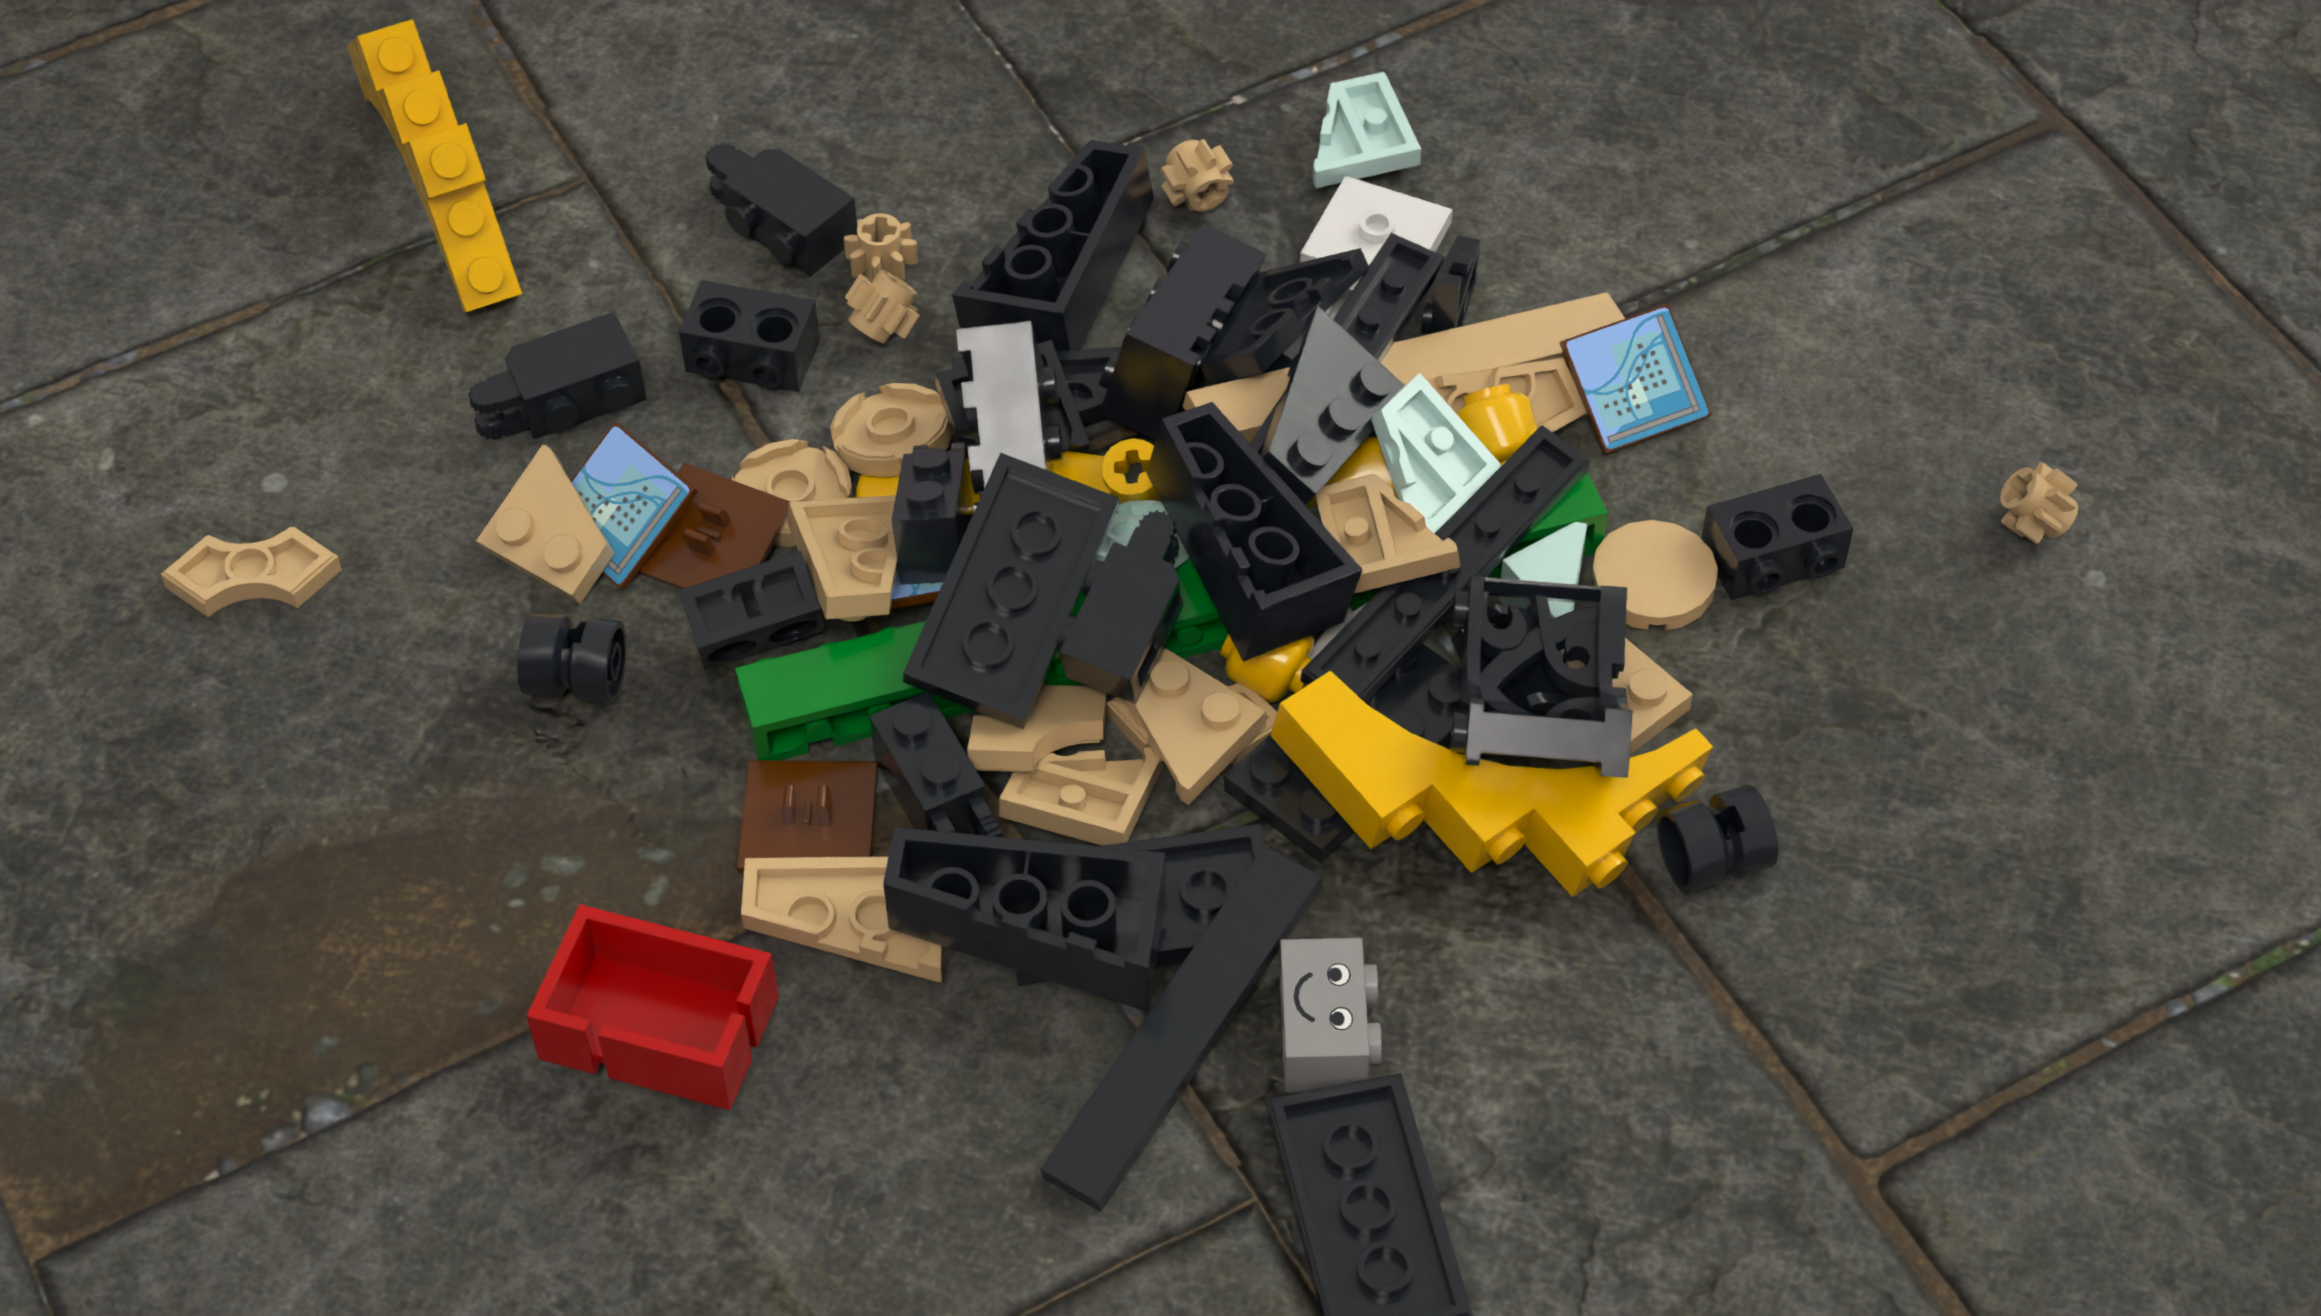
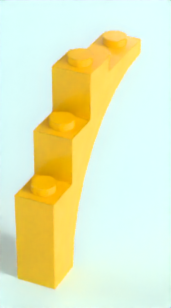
[347,19,522,312]
[1271,671,1713,897]

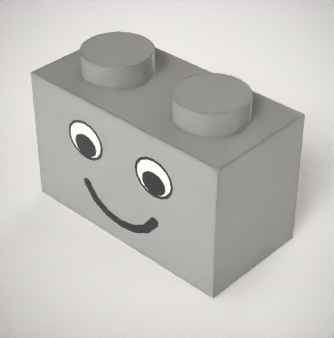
[1279,938,1382,1093]

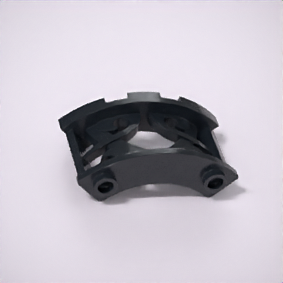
[1451,576,1633,778]

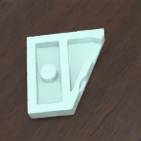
[1313,72,1421,188]
[1371,373,1502,533]

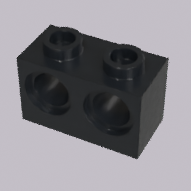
[679,280,820,392]
[1701,474,1854,600]
[679,551,825,670]

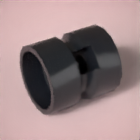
[517,612,627,703]
[1657,785,1778,893]

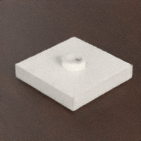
[1300,176,1452,282]

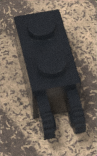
[705,143,858,277]
[468,312,646,440]
[891,443,973,585]
[1056,510,1183,704]
[869,691,1003,837]

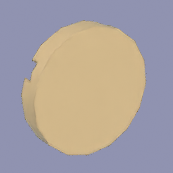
[830,383,953,477]
[731,439,853,547]
[1592,520,1718,630]

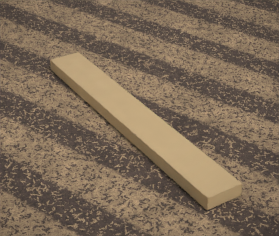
[1183,292,1625,442]

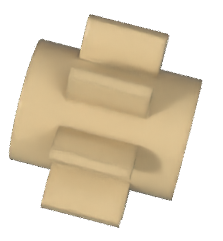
[1161,140,1234,211]
[844,213,918,281]
[845,269,921,344]
[2000,462,2078,544]

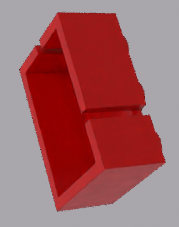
[526,904,779,1111]

